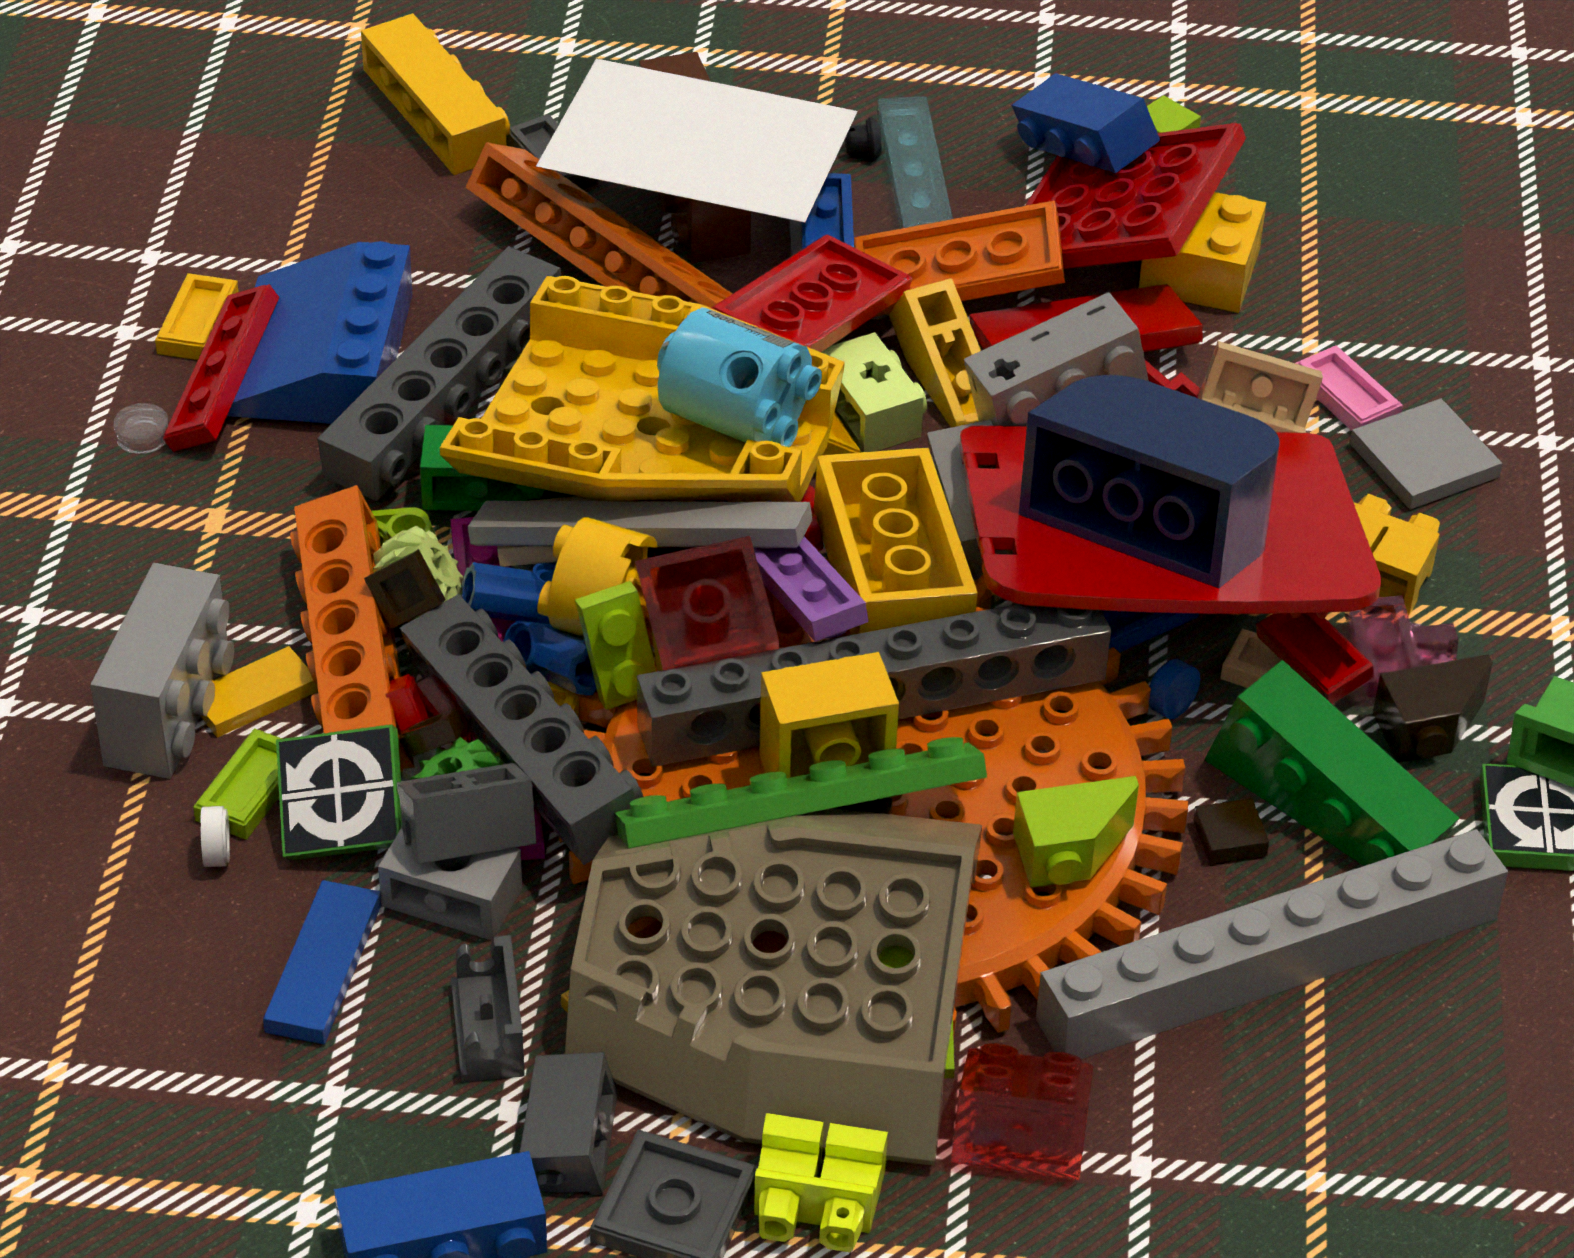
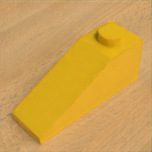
[889,278,981,427]

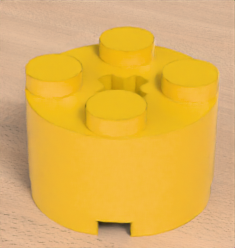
[537,517,657,637]

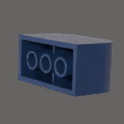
[1019,375,1280,588]

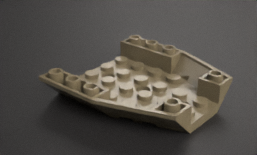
[565,808,982,1166]

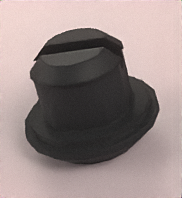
[845,117,882,162]

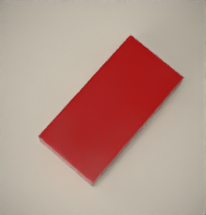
[1256,613,1374,704]

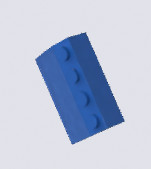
[227,241,413,424]

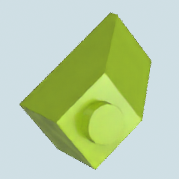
[1013,776,1139,887]

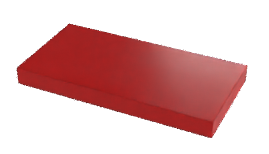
[711,234,912,352]
[970,284,1203,352]

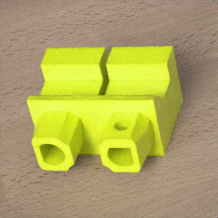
[754,1113,888,1252]

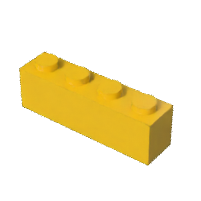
[361,13,510,175]

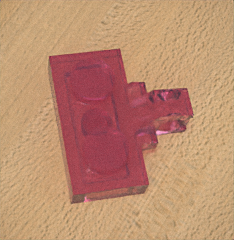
[1345,595,1459,698]

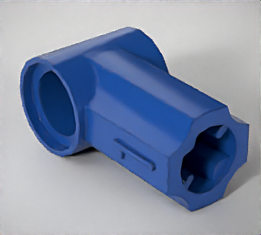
[462,562,556,624]
[503,621,597,695]

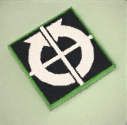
[276,724,402,861]
[1479,764,1574,871]

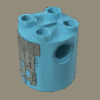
[657,307,822,447]

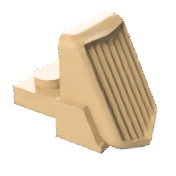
[1198,341,1323,433]

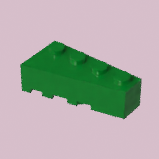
[1204,660,1459,866]

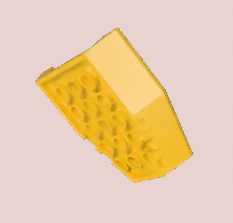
[440,276,845,502]

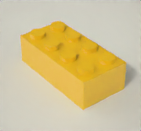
[814,448,978,635]

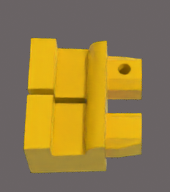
[1354,494,1440,616]

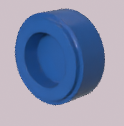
[1149,659,1200,719]

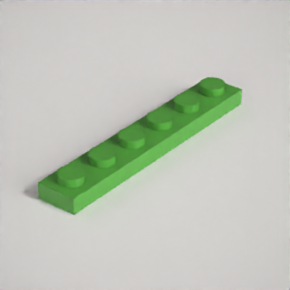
[615,737,987,848]

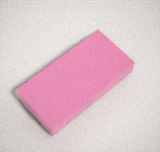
[1295,345,1403,431]

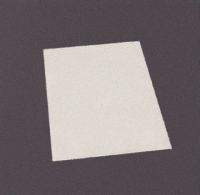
[536,59,858,222]

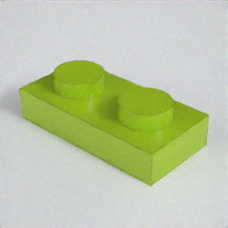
[575,581,657,710]

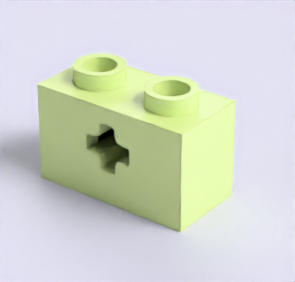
[821,332,927,452]

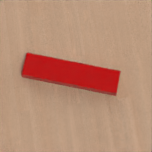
[163,284,279,452]

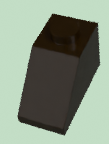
[1373,654,1493,763]

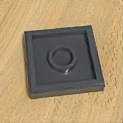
[590,1129,758,1258]

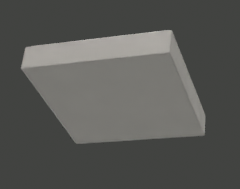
[1350,398,1503,510]

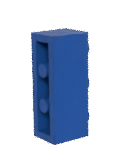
[1012,73,1160,173]
[334,1151,547,1258]

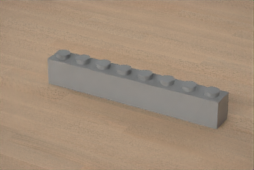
[1036,829,1508,1065]

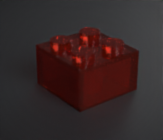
[635,536,779,671]

